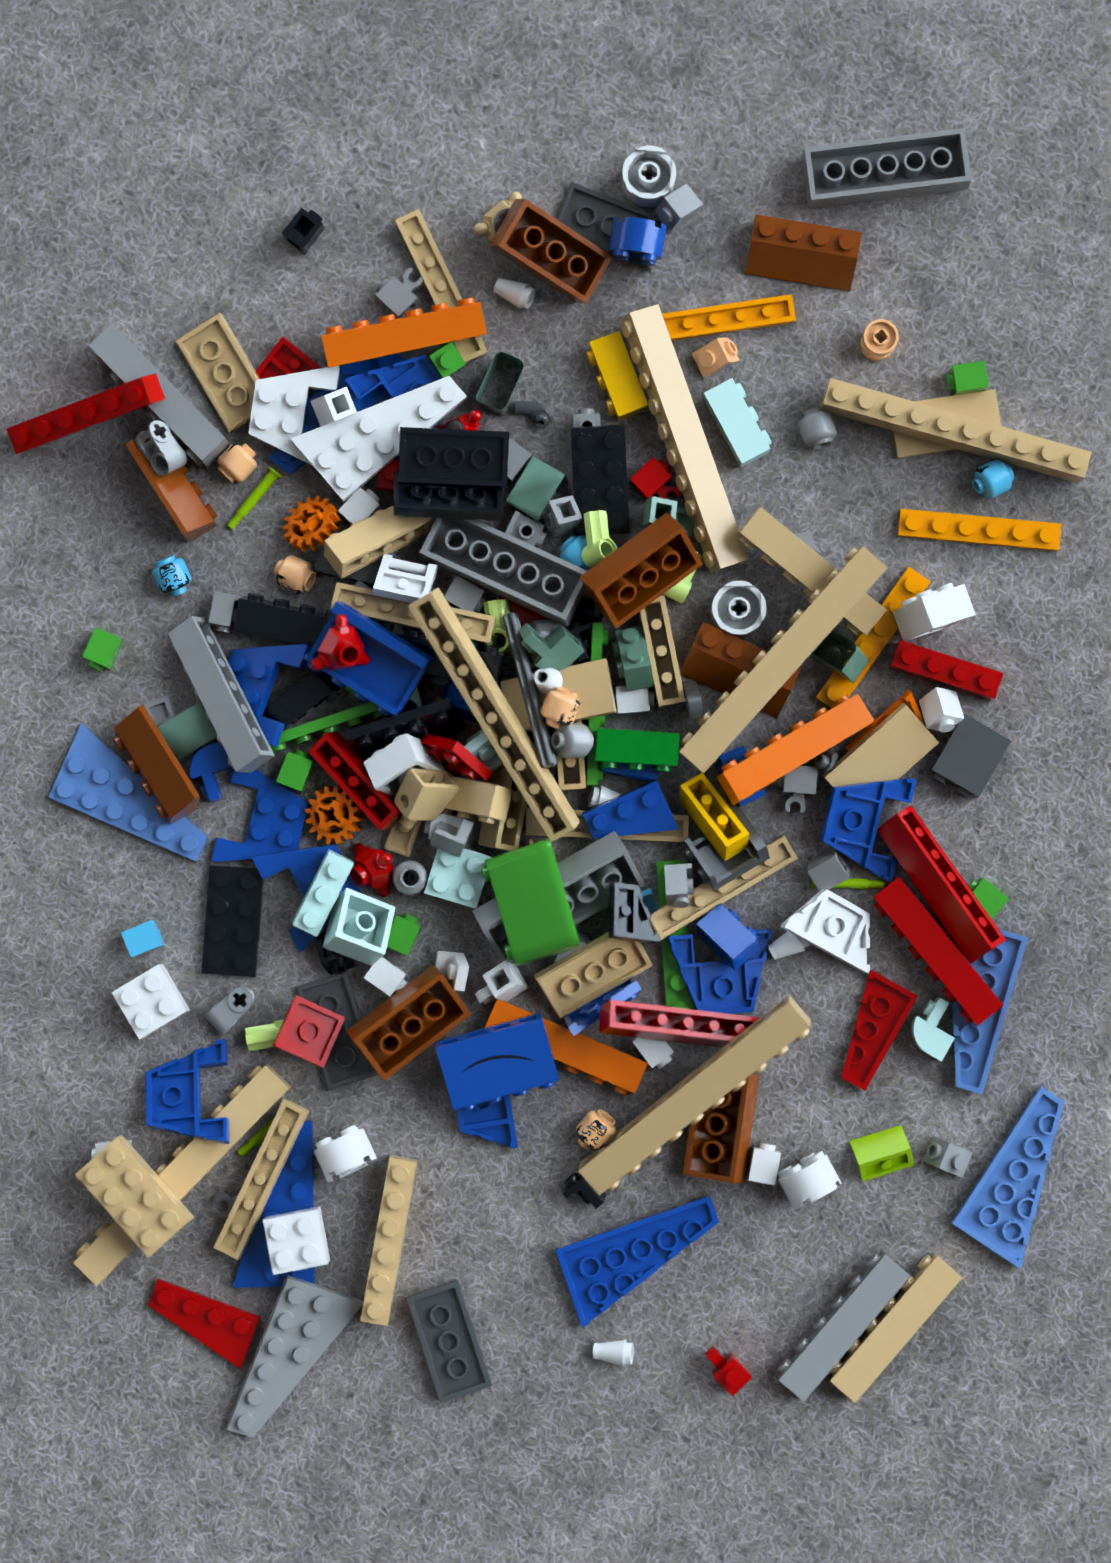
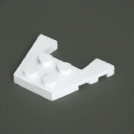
[248,366,340,465]

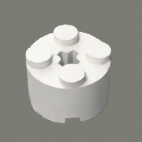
[622,146,676,207]
[710,581,766,638]
[314,1125,377,1182]
[777,1151,842,1209]

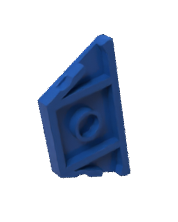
[456,1094,518,1148]

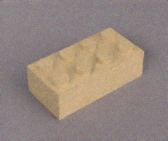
[75,1135,194,1258]

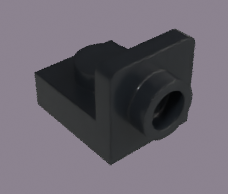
[568,620,592,664]
[316,933,355,975]
[562,1172,606,1209]

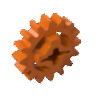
[282,495,340,552]
[305,786,364,844]

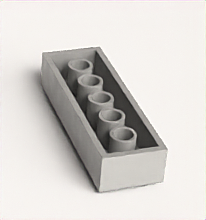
[802,128,972,209]
[88,323,230,469]
[419,518,587,627]
[472,831,645,963]

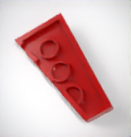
[841,969,918,1091]
[148,1279,261,1369]

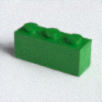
[595,728,680,772]

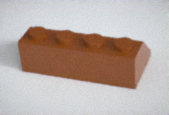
[745,214,862,292]
[125,434,217,542]
[680,622,802,718]
[112,705,200,825]
[683,1066,760,1184]

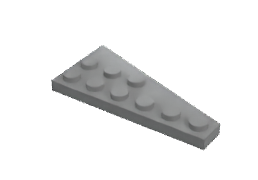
[227,1275,363,1438]

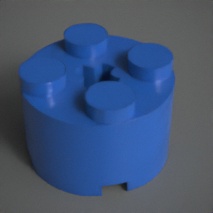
[609,217,667,266]

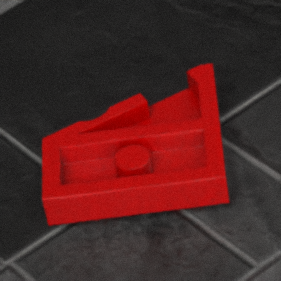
[255,336,322,392]

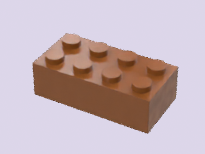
[489,199,612,303]
[580,513,703,629]
[346,965,471,1081]

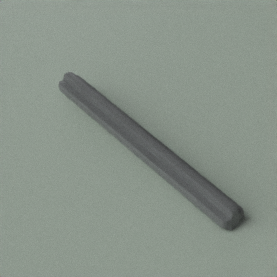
[502,612,557,768]

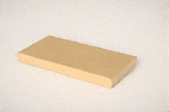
[175,313,260,433]
[893,389,1001,459]
[500,658,617,732]
[822,703,939,787]
[534,932,653,1020]

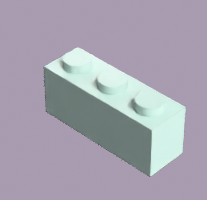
[703,378,772,468]
[292,849,354,937]

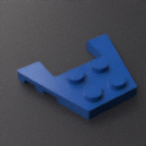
[344,354,442,457]
[228,644,312,747]
[211,770,310,862]
[819,778,917,882]
[252,844,361,952]
[667,929,772,1014]
[145,1039,230,1144]

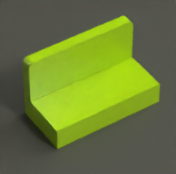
[850,1125,914,1182]

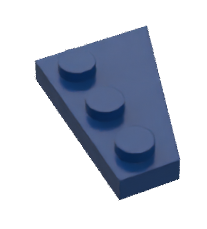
[582,779,679,839]
[563,977,642,1036]

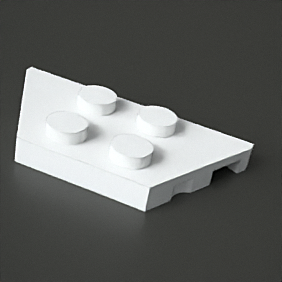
[780,889,870,973]

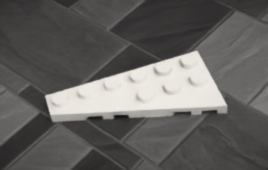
[291,376,467,502]

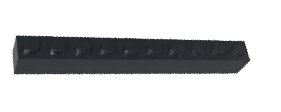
[233,593,506,686]

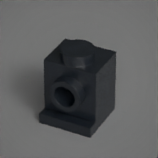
[282,207,324,255]

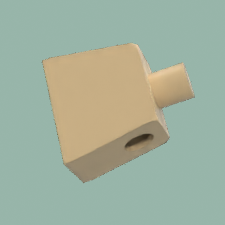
[394,768,461,829]

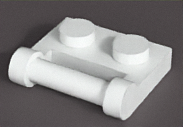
[373,554,438,603]

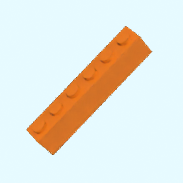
[321,297,487,368]
[717,694,875,806]
[485,999,648,1096]

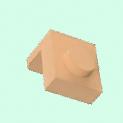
[692,337,739,377]

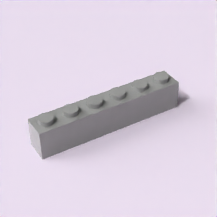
[168,616,275,773]
[777,1252,910,1402]

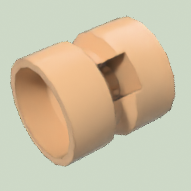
[860,319,899,361]

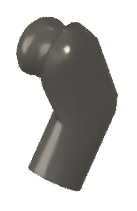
[515,401,550,429]
[814,748,838,772]

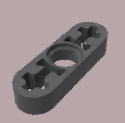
[682,680,704,720]

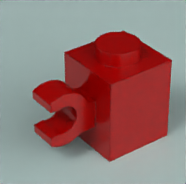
[629,457,681,500]
[705,1346,752,1397]

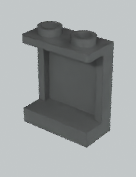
[929,714,1011,800]
[683,806,770,891]

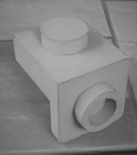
[924,1136,973,1178]

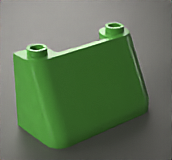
[481,839,580,967]

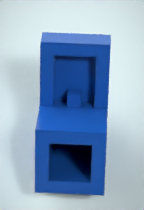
[190,742,232,803]

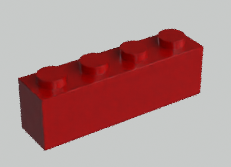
[888,640,1003,701]
[308,732,402,830]

